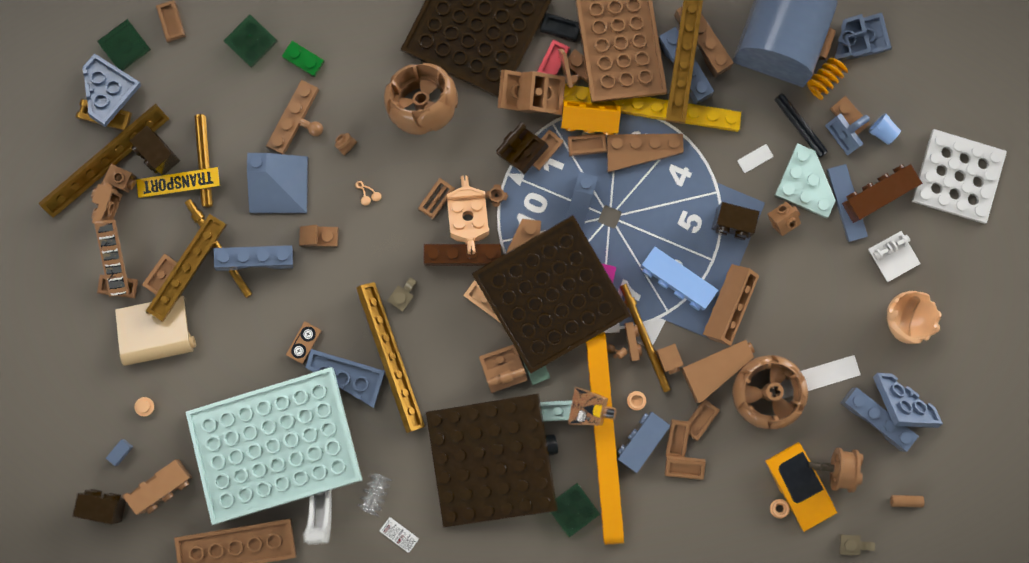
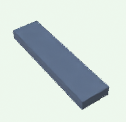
[827,164,868,242]

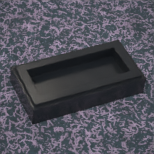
[540,13,580,42]

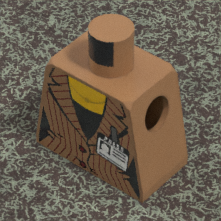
[568,387,617,425]

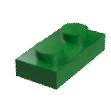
[282,41,324,77]

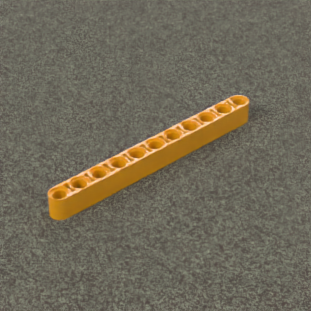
[586,332,624,545]

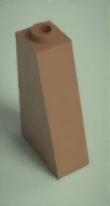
[681,340,755,404]

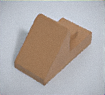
[299,225,338,247]

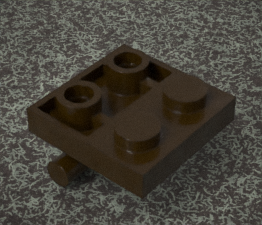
[496,122,549,175]

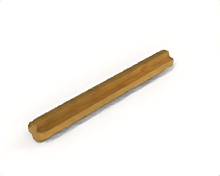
[195,114,213,208]

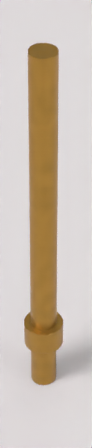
[185,199,252,298]
[620,283,671,393]

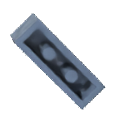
[616,412,671,473]

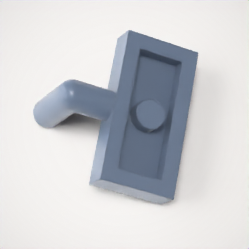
[825,113,870,156]

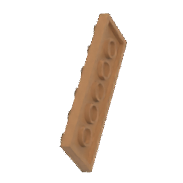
[174,518,297,563]

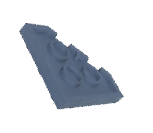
[82,54,141,127]
[873,373,943,428]

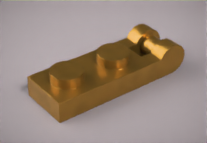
[75,99,132,131]

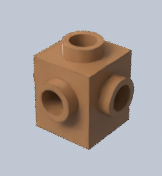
[767,202,801,236]

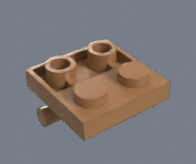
[479,345,528,393]

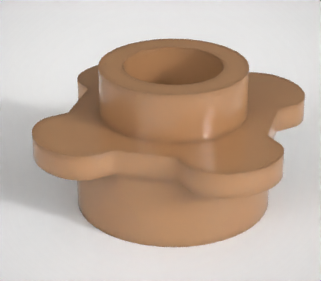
[485,184,508,207]

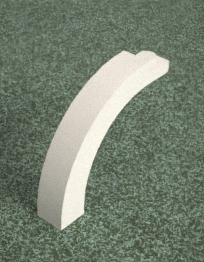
[304,490,332,544]

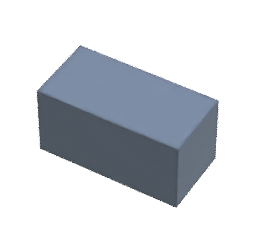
[106,439,133,466]

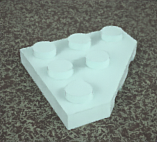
[775,143,836,219]

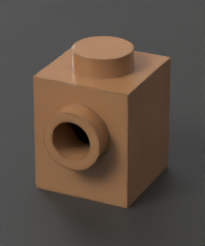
[103,164,136,193]

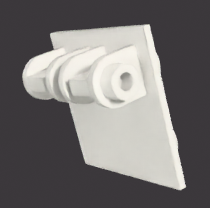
[868,231,921,282]

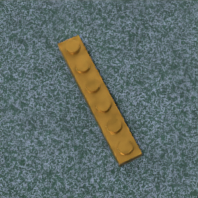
[146,214,227,322]

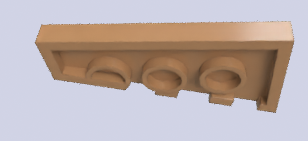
[607,134,684,173]

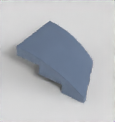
[835,13,892,61]

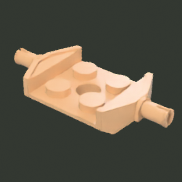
[447,175,489,254]

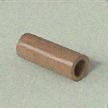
[819,28,836,60]
[890,495,924,508]

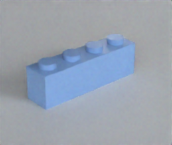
[640,247,718,311]

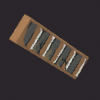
[94,219,130,297]

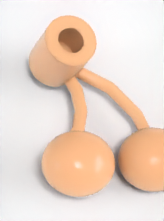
[355,181,381,206]

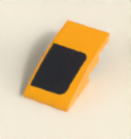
[765,442,837,532]

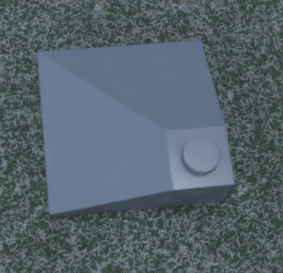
[247,153,308,213]

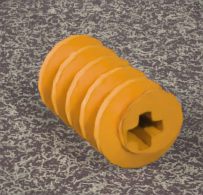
[807,58,848,100]

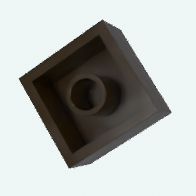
[129,126,180,175]
[712,202,760,240]
[72,489,126,524]

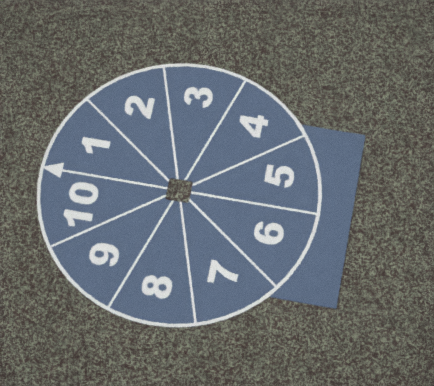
[497,113,765,338]

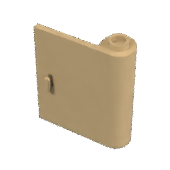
[115,296,196,366]

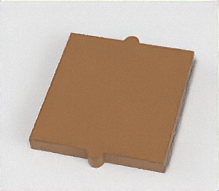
[558,48,573,88]

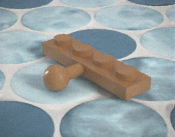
[266,80,323,154]

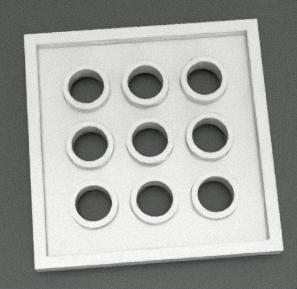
[911,129,1007,224]

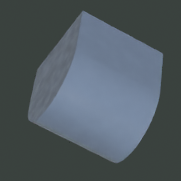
[733,0,838,87]

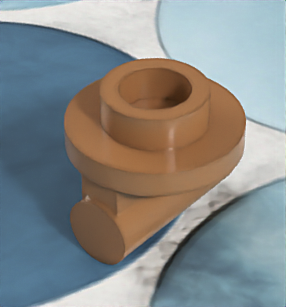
[335,133,357,156]

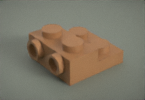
[91,181,122,223]

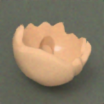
[887,291,942,344]

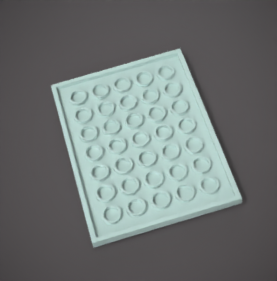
[186,367,362,525]

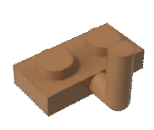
[568,49,588,86]

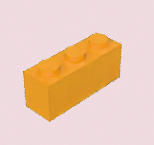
[561,100,621,135]

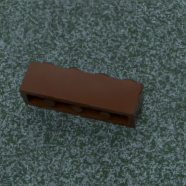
[842,164,923,223]
[424,244,501,266]

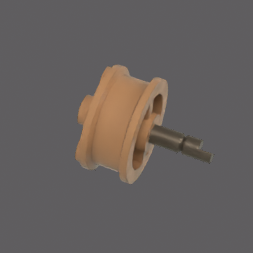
[808,447,863,493]

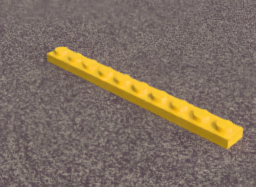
[563,84,742,132]

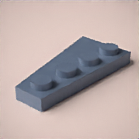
[305,349,385,408]

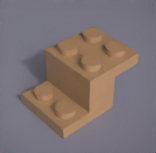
[497,70,566,115]

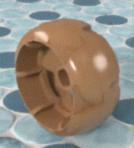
[384,63,458,135]
[732,355,808,429]

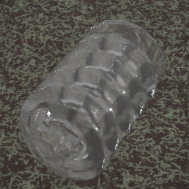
[357,473,393,516]

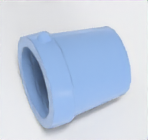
[869,113,901,145]

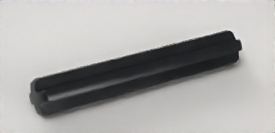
[775,93,828,158]

